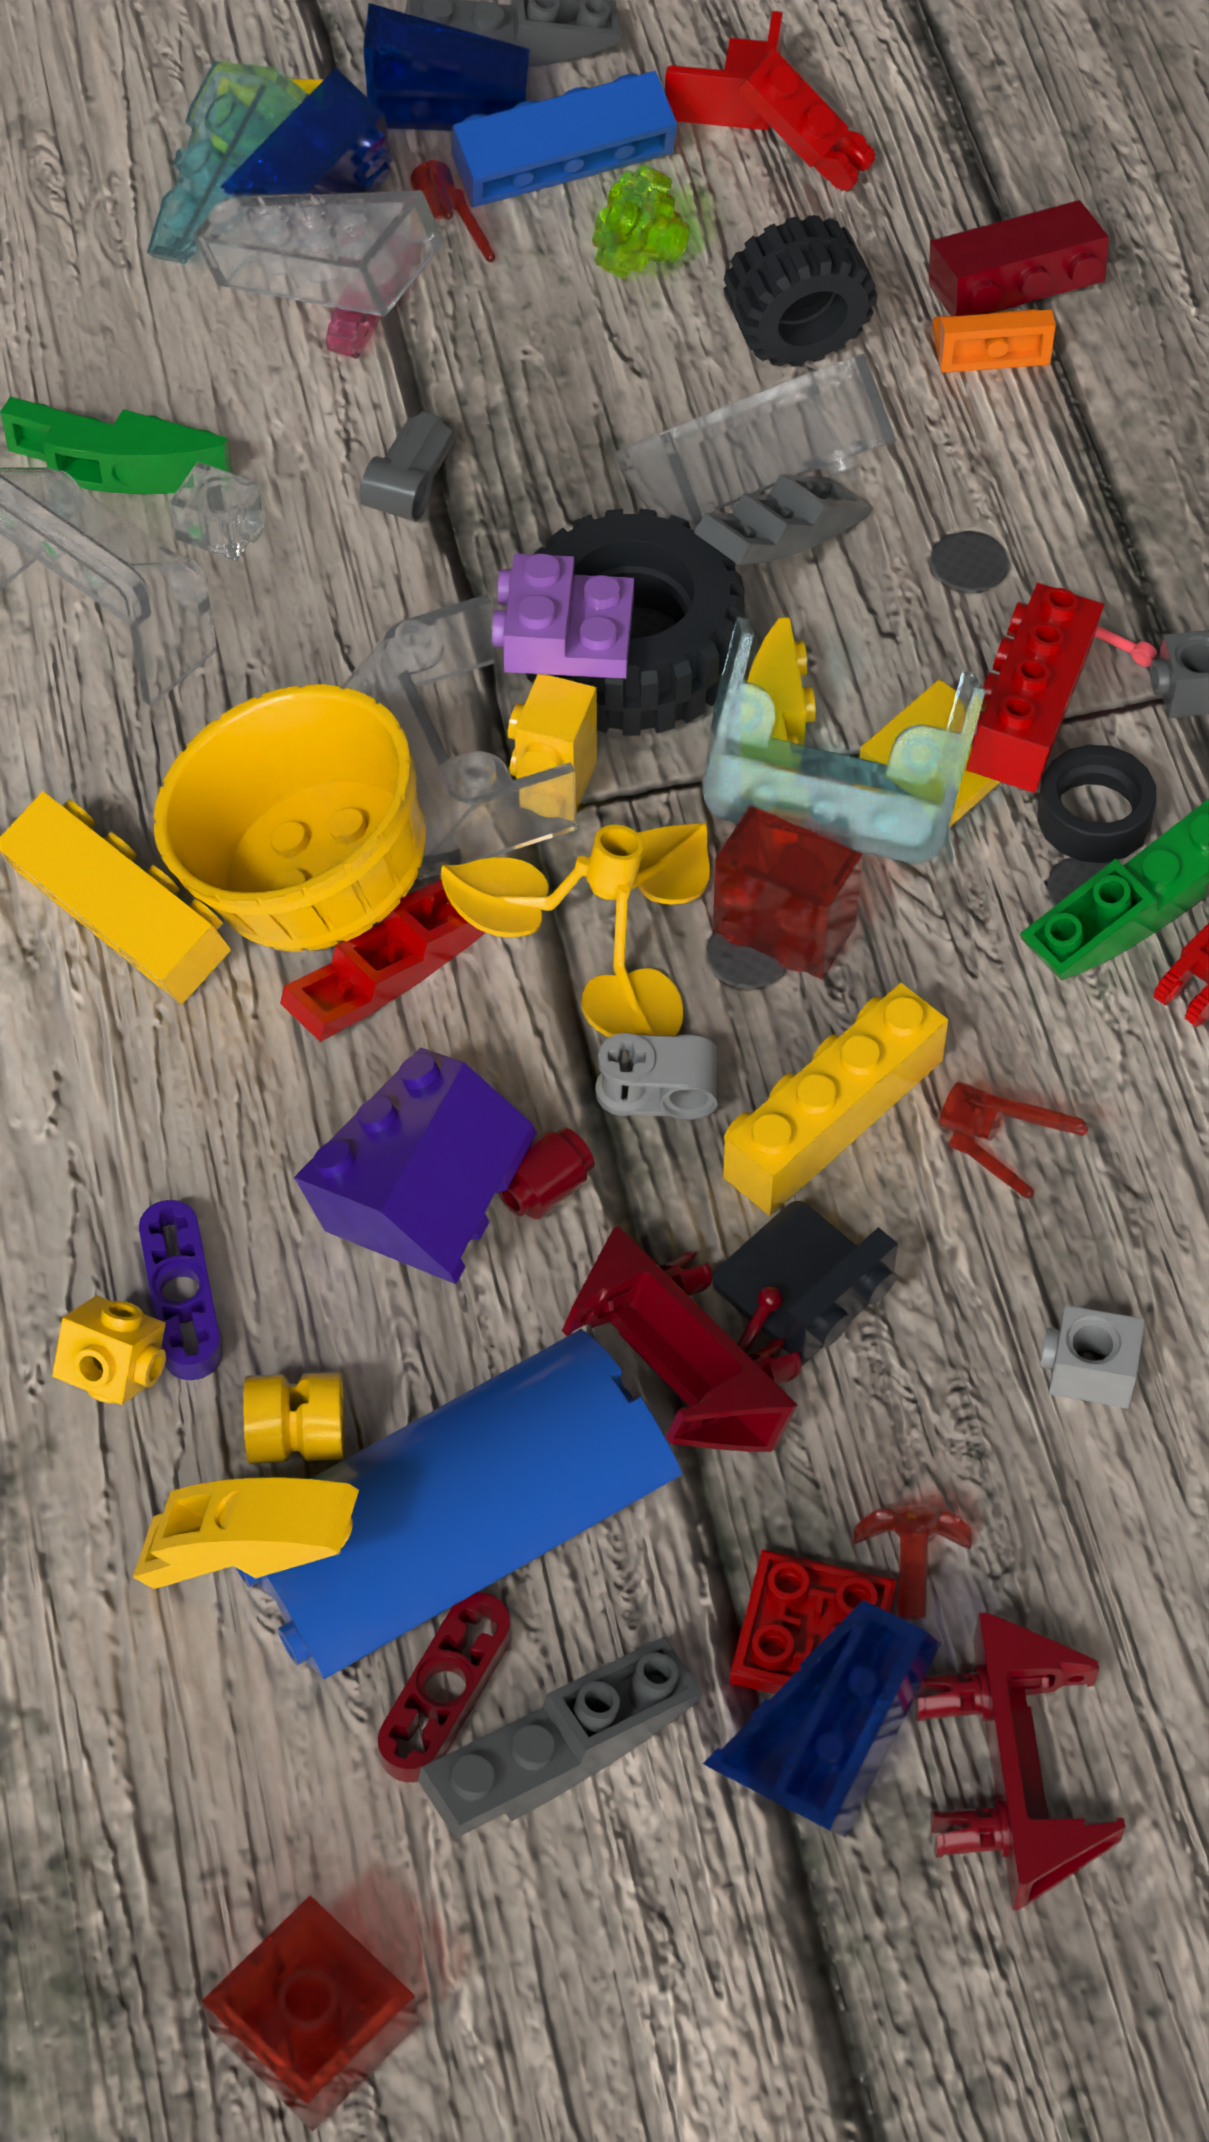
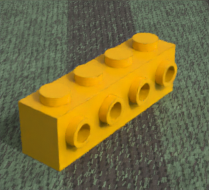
[0,791,231,1005]
[723,982,949,1216]

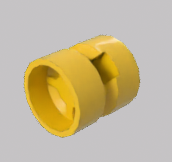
[243,1372,345,1464]

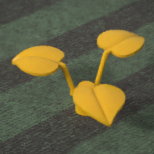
[440,823,710,1038]

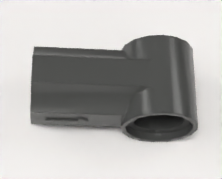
[360,411,454,522]

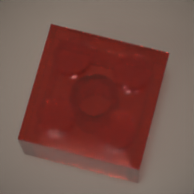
[712,805,863,980]
[201,1895,419,2132]

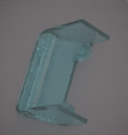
[702,617,986,863]

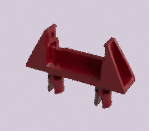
[562,1226,802,1452]
[912,1613,1126,1910]

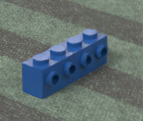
[451,70,677,208]

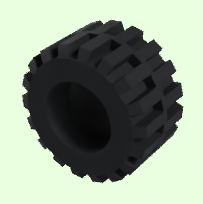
[723,215,877,367]

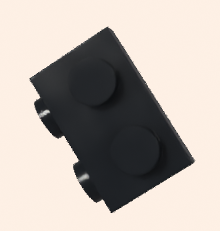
[712,1201,898,1365]

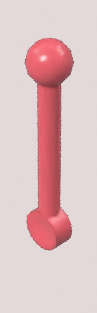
[1095,625,1157,667]

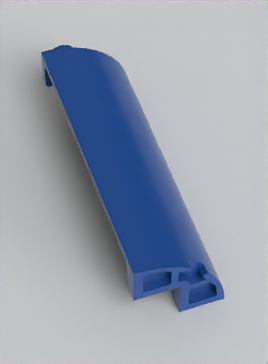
[235,1329,683,1679]

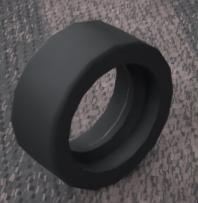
[1037,744,1156,863]

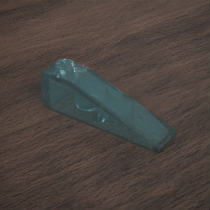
[147,61,320,264]

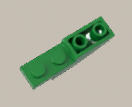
[0,396,233,494]
[1020,799,1209,980]

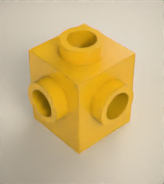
[52,1295,166,1405]

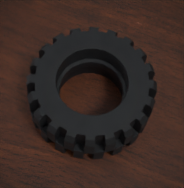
[525,508,745,736]

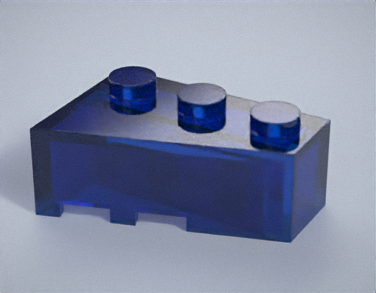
[363,3,531,131]
[703,1600,941,1838]

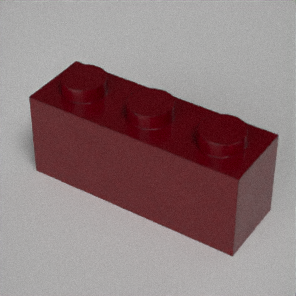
[929,200,1109,317]

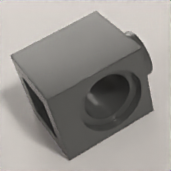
[1150,630,1209,718]

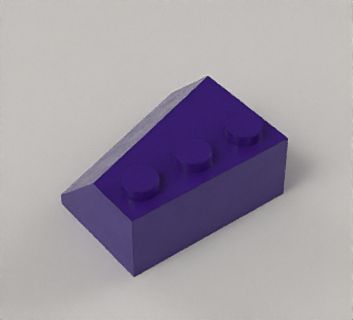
[294,1047,537,1284]

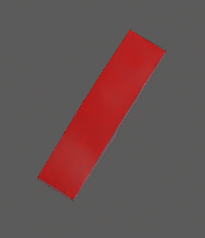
[280,879,485,1042]

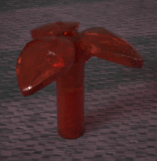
[852,1505,973,1620]

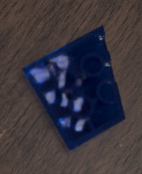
[220,68,392,200]

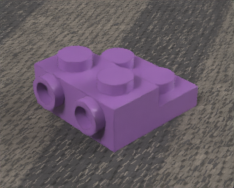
[492,553,634,679]

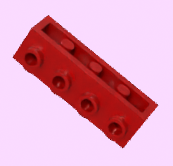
[962,582,1105,793]

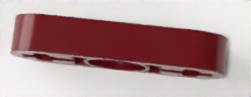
[378,1593,511,1783]

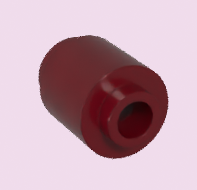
[498,1127,595,1220]

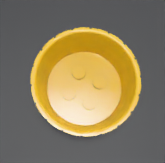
[153,684,426,952]

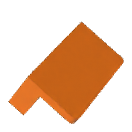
[932,309,1056,373]

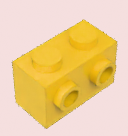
[508,674,597,817]

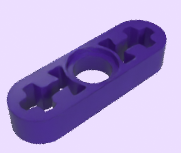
[139,1200,222,1380]

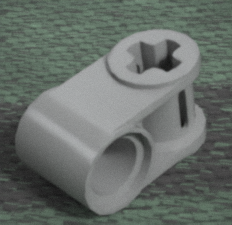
[595,1033,718,1120]

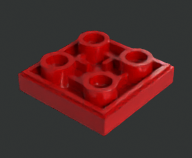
[730,1549,897,1716]

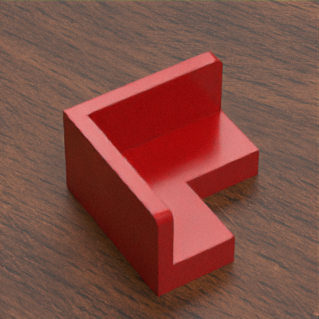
[665,11,783,131]

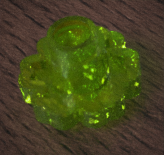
[592,164,690,279]

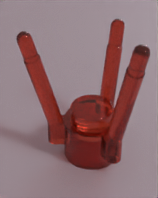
[405,160,496,265]
[939,1080,1088,1199]

